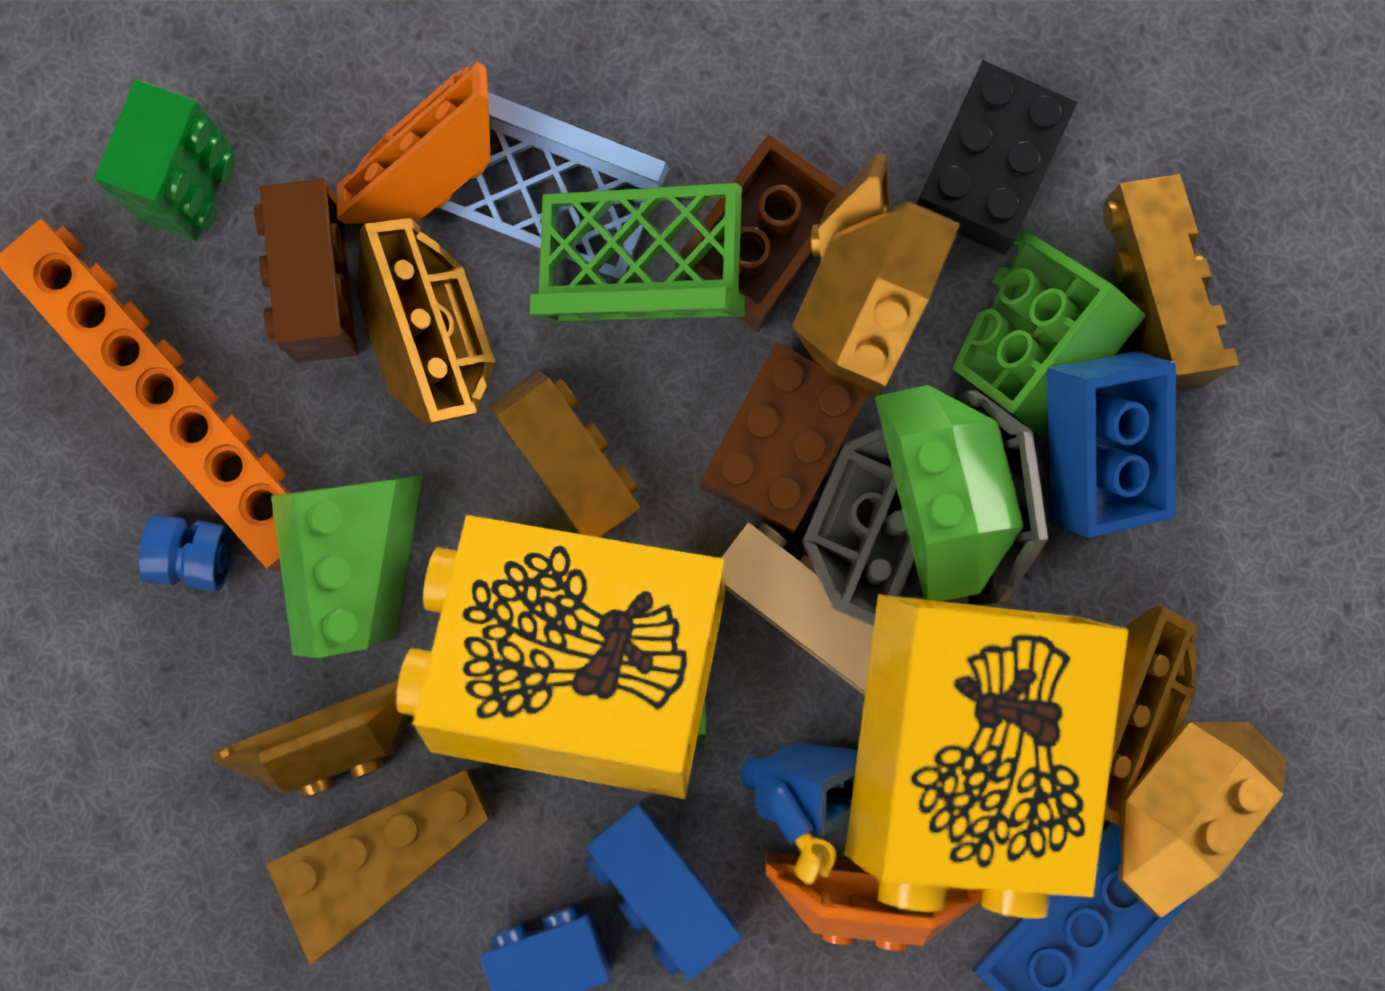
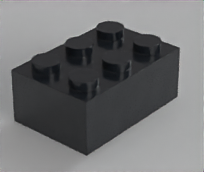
[916,60,1078,255]

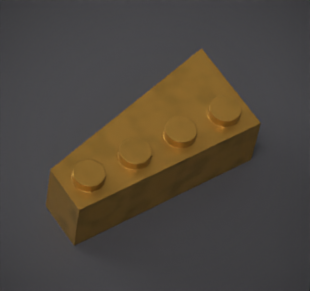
[1103,174,1240,390]
[266,769,494,965]

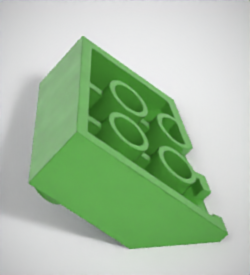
[952,227,1146,440]
[271,475,423,658]

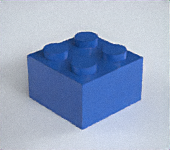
[480,902,612,991]

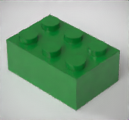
[94,79,235,242]

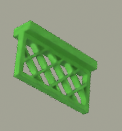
[530,183,745,322]

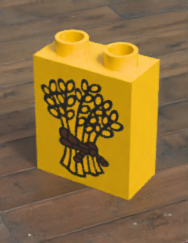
[396,515,726,799]
[844,594,1128,918]

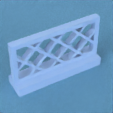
[440,92,669,280]

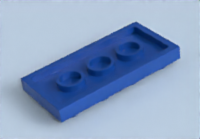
[971,821,1195,991]

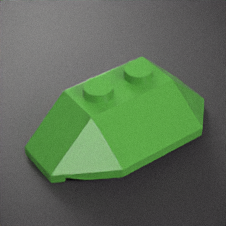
[875,385,1024,602]

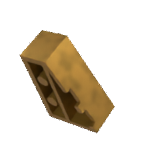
[488,370,641,538]

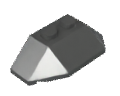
[952,390,1048,606]
[802,428,914,627]

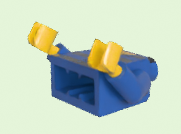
[741,743,858,884]

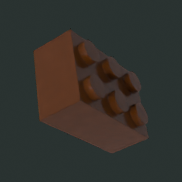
[675,134,844,333]
[254,178,358,363]
[700,342,870,537]

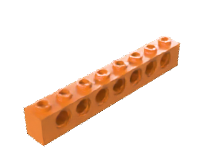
[0,218,300,573]

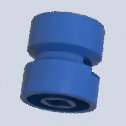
[138,514,233,592]

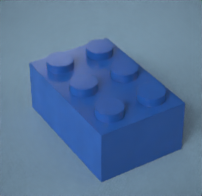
[1047,352,1176,538]
[585,801,742,981]

